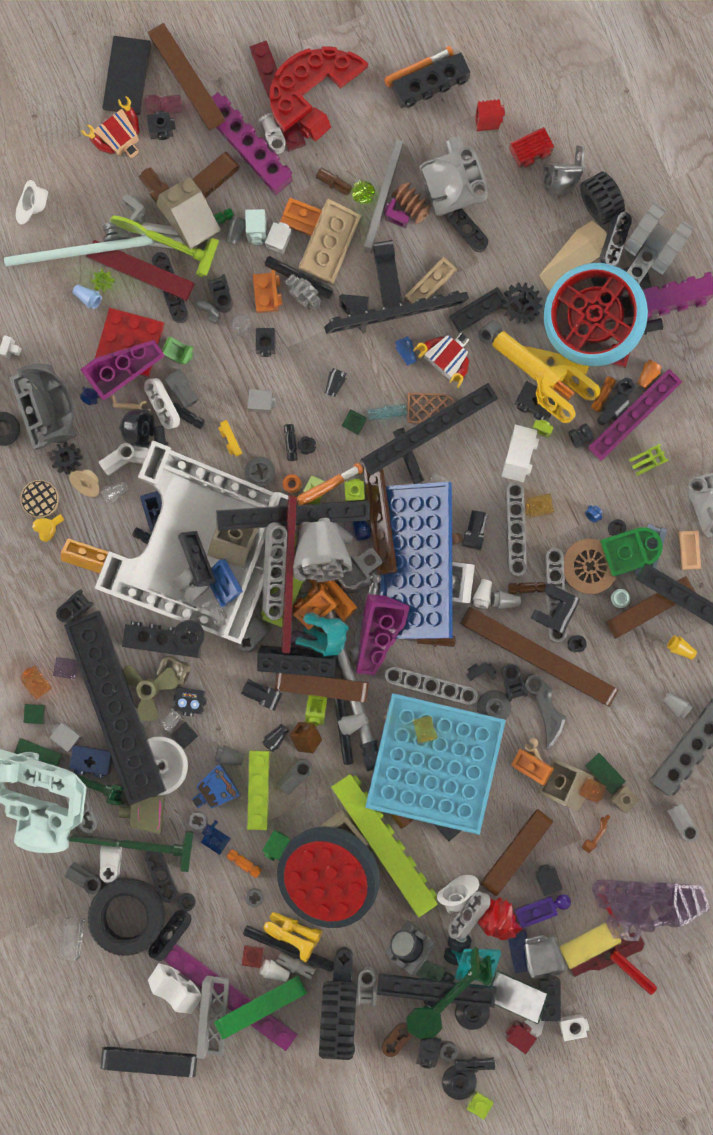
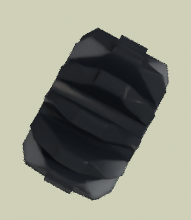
[50,442,83,475]

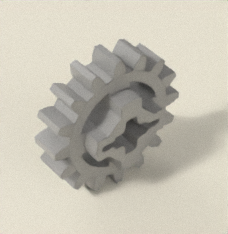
[285,275,322,310]

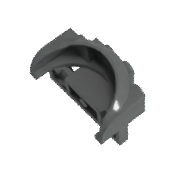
[9,363,76,450]

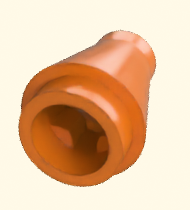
[637,359,662,389]

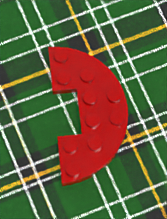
[270,46,368,132]

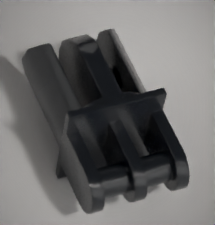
[597,394,629,425]

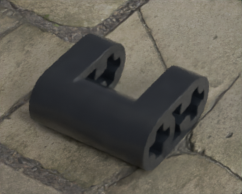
[531,583,580,634]

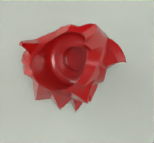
[477,897,522,941]

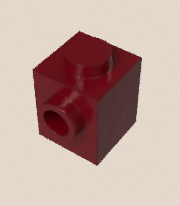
[505,1020,537,1055]

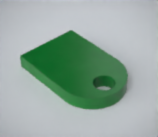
[600,527,663,577]

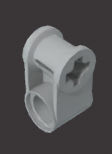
[356,966,376,1006]

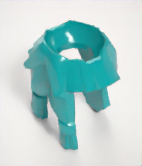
[296,612,349,656]

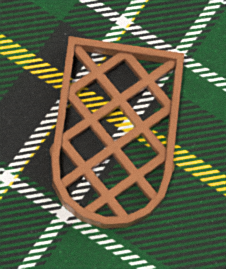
[407,392,455,423]

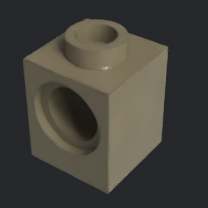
[609,785,640,814]

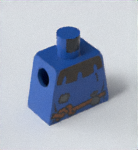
[192,764,241,809]

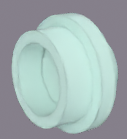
[611,589,630,608]

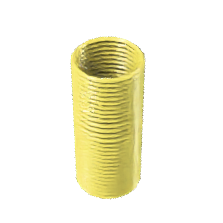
[559,921,621,970]

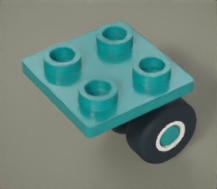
[444,932,501,981]

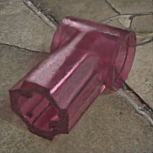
[144,94,182,115]

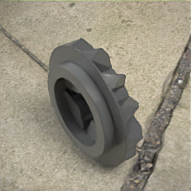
[245,457,275,487]

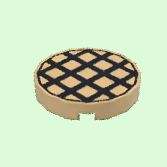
[21,480,59,518]

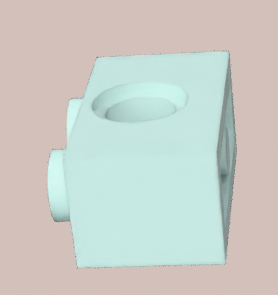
[245,209,267,245]

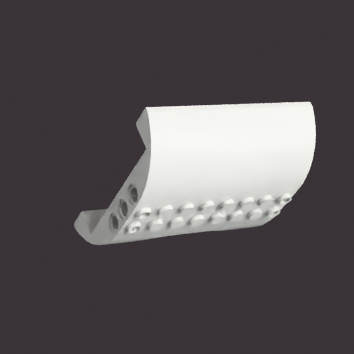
[95,441,288,644]

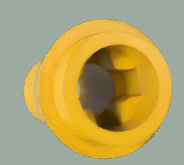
[667,635,697,660]

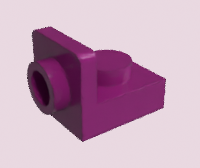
[383,198,409,229]

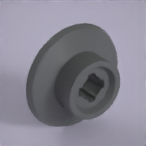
[477,690,511,720]

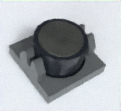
[385,920,437,976]

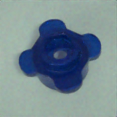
[80,386,99,406]

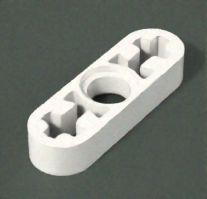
[144,378,180,429]

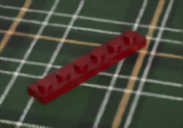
[249,40,306,152]

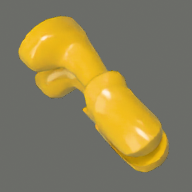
[263,912,323,963]

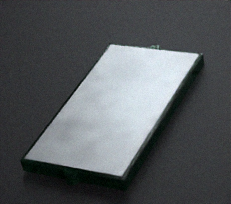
[490,970,549,1024]

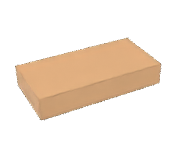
[678,531,701,570]

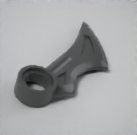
[524,675,566,750]

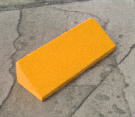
[61,538,121,573]

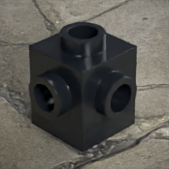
[146,111,176,140]

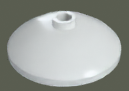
[148,737,188,795]

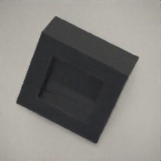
[171,722,198,749]

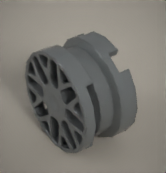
[103,222,131,242]

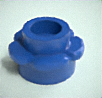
[585,505,603,523]

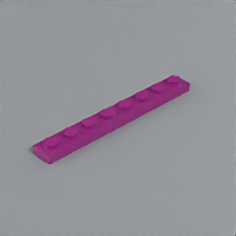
[164,944,298,1051]

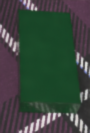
[585,752,626,794]

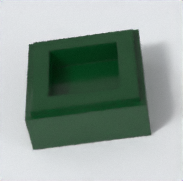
[342,409,367,435]
[23,704,45,724]

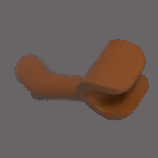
[582,815,610,853]

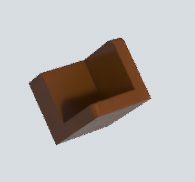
[289,722,322,754]

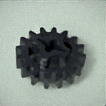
[501,282,543,324]

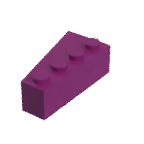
[630,271,713,319]

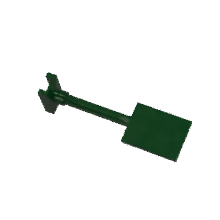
[14,738,125,805]
[69,831,194,872]

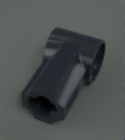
[462,510,488,550]
[241,679,283,711]

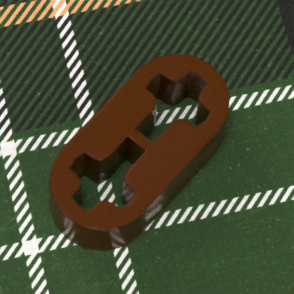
[382,1022,412,1057]

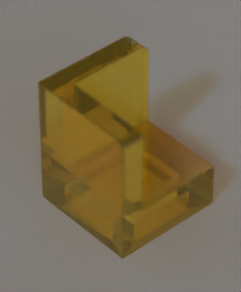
[412,716,438,743]

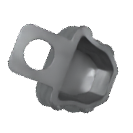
[543,145,585,196]
[334,548,382,593]
[524,935,567,979]

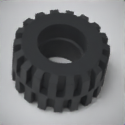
[580,171,625,225]

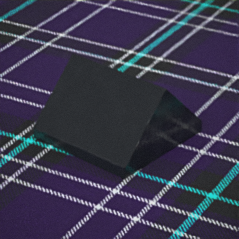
[339,294,369,334]

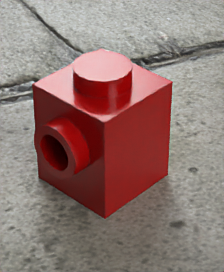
[298,107,332,142]

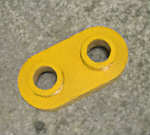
[218,419,243,457]

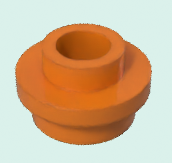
[283,474,302,494]

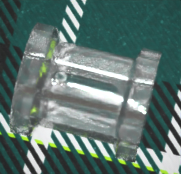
[159,708,184,734]

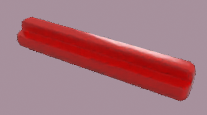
[610,950,657,995]

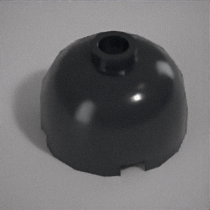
[119,409,155,447]

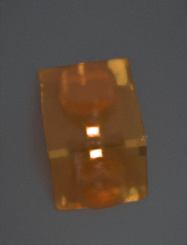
[20,665,52,700]
[580,778,606,804]

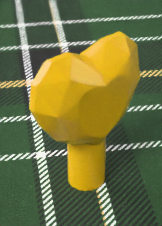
[32,514,64,542]

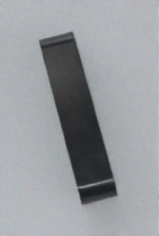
[100,1046,197,1077]

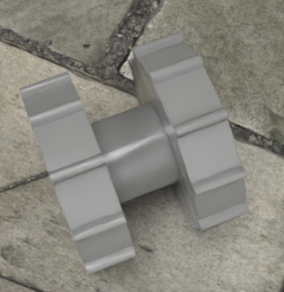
[623,202,695,275]

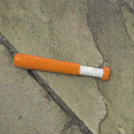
[384,46,454,88]
[297,463,363,505]

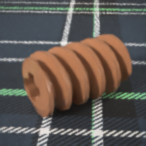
[391,182,431,224]

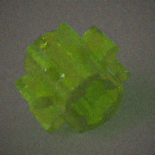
[352,180,375,205]
[91,268,115,294]

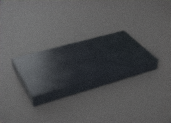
[102,35,151,115]

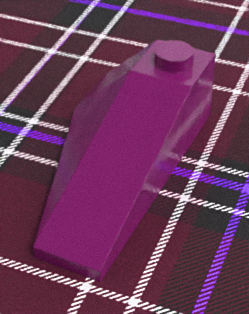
[80,340,165,401]
[356,594,409,676]

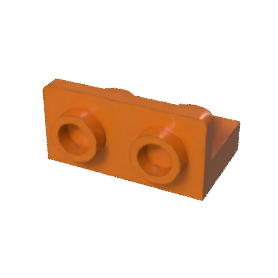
[253,270,282,313]
[293,583,337,630]

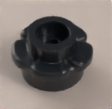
[297,436,316,455]

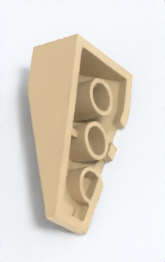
[539,221,615,292]

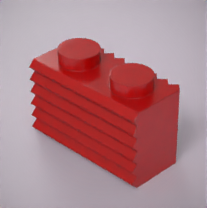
[475,99,505,131]
[509,127,554,168]

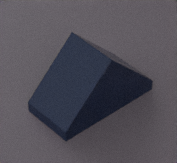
[140,491,162,532]

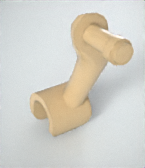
[110,395,151,413]
[525,738,542,761]

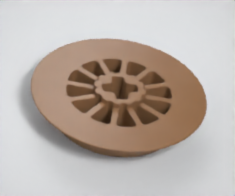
[564,539,616,594]

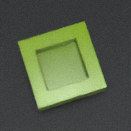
[532,420,554,438]
[467,1091,494,1120]

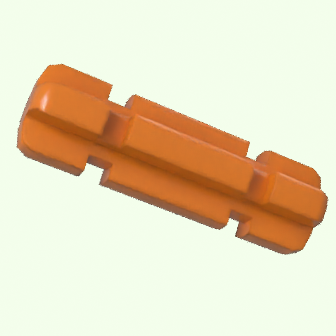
[591,376,616,412]
[226,849,262,878]

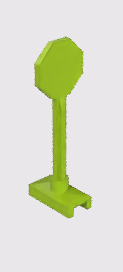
[110,215,219,278]

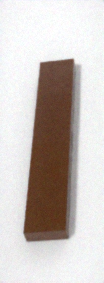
[363,466,397,576]

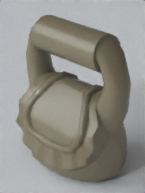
[156,656,191,688]

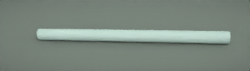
[4,236,154,267]

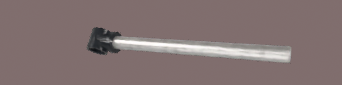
[324,610,379,772]

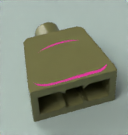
[119,795,165,834]

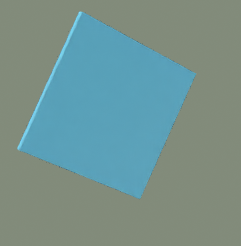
[365,693,506,835]

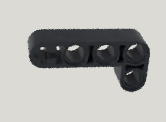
[373,240,403,307]

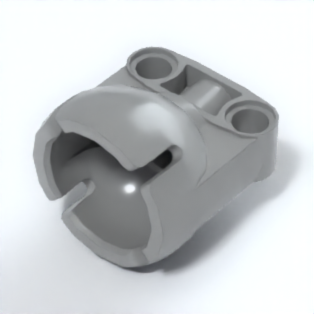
[419,146,488,216]
[688,473,713,538]

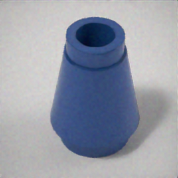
[395,336,417,366]

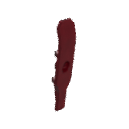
[571,932,645,977]

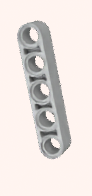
[505,482,527,577]
[262,522,287,620]
[544,548,567,643]
[385,667,477,705]

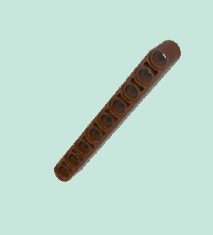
[460,607,619,707]

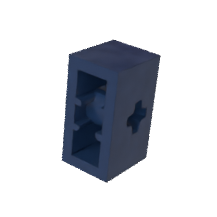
[69,745,112,778]

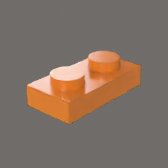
[511,749,554,785]

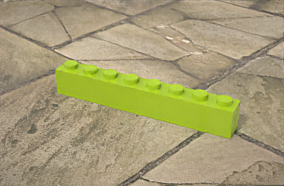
[331,773,438,917]

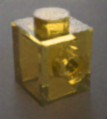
[525,493,554,519]

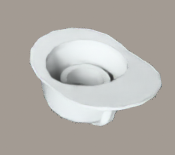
[16,180,48,225]
[437,875,479,914]

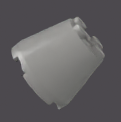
[293,518,352,582]

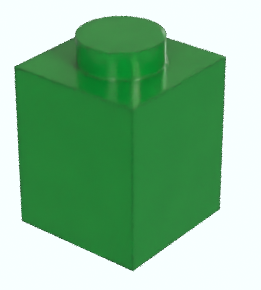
[262,829,291,861]

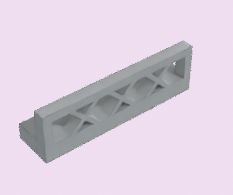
[197,976,230,1059]

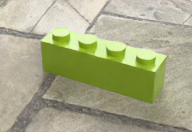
[247,750,270,830]

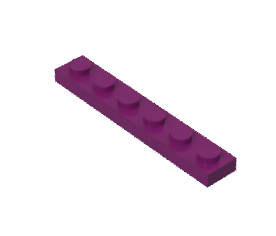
[587,369,682,462]

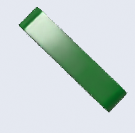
[214,975,307,1040]

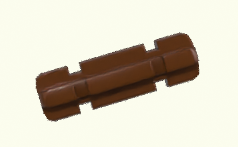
[508,582,546,594]

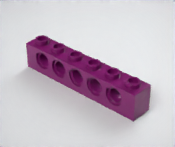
[212,92,293,196]

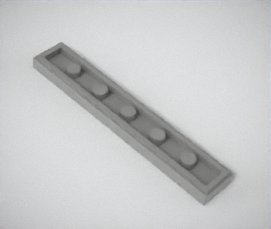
[364,140,403,253]

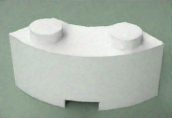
[502,425,539,482]
[148,963,201,1014]

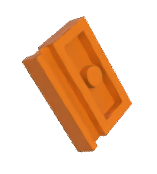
[280,197,322,236]

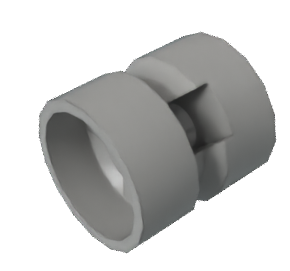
[173,568,209,603]

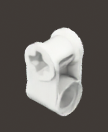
[100,845,122,883]

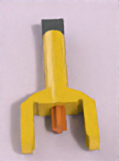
[478,320,600,423]

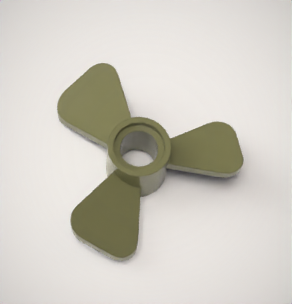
[123,665,178,721]

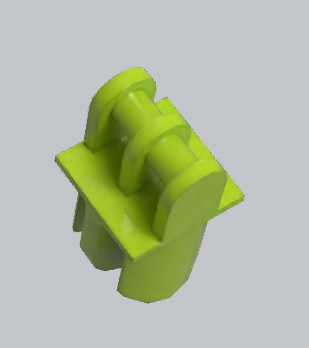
[628,444,669,476]

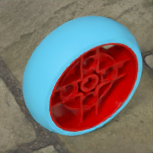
[544,263,648,366]

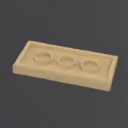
[298,199,362,285]

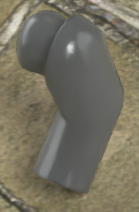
[196,299,221,324]

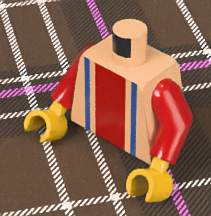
[81,96,140,158]

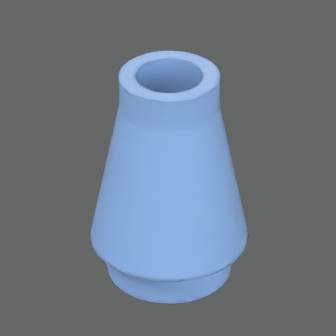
[73,284,102,309]

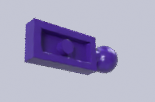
[514,894,571,929]

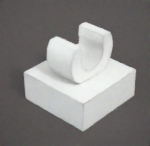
[0,335,21,359]

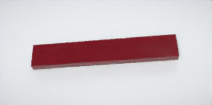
[86,240,195,301]

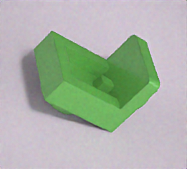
[162,337,193,365]

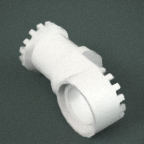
[259,113,286,154]

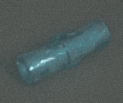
[368,403,407,421]

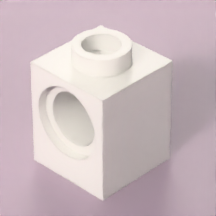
[265,222,292,255]
[559,1014,589,1041]

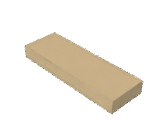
[404,256,457,304]

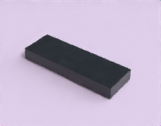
[449,287,505,333]
[178,531,216,587]

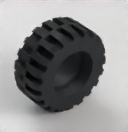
[319,981,357,1060]

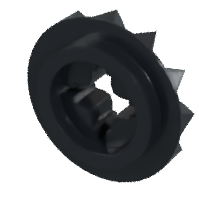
[173,620,204,651]

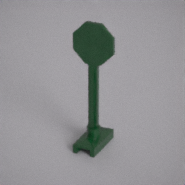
[406,947,492,1039]

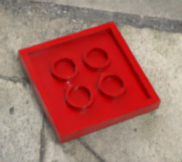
[94,307,165,378]

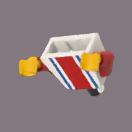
[413,333,469,388]

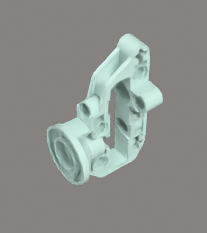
[0,749,86,853]

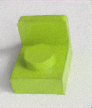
[305,695,327,726]

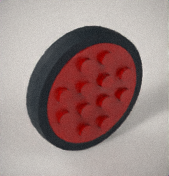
[277,826,380,928]

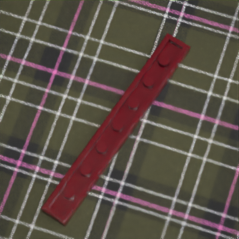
[281,495,297,653]

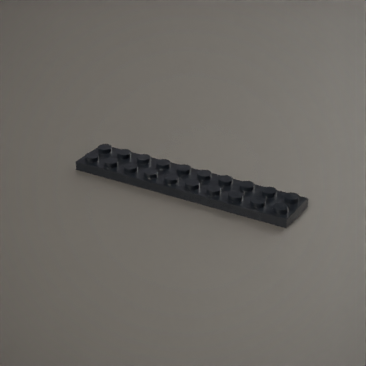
[64,611,167,806]

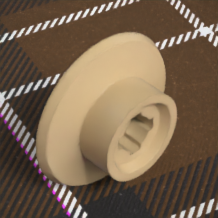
[69,470,99,497]

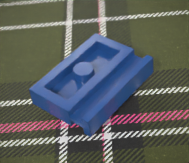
[209,559,243,607]

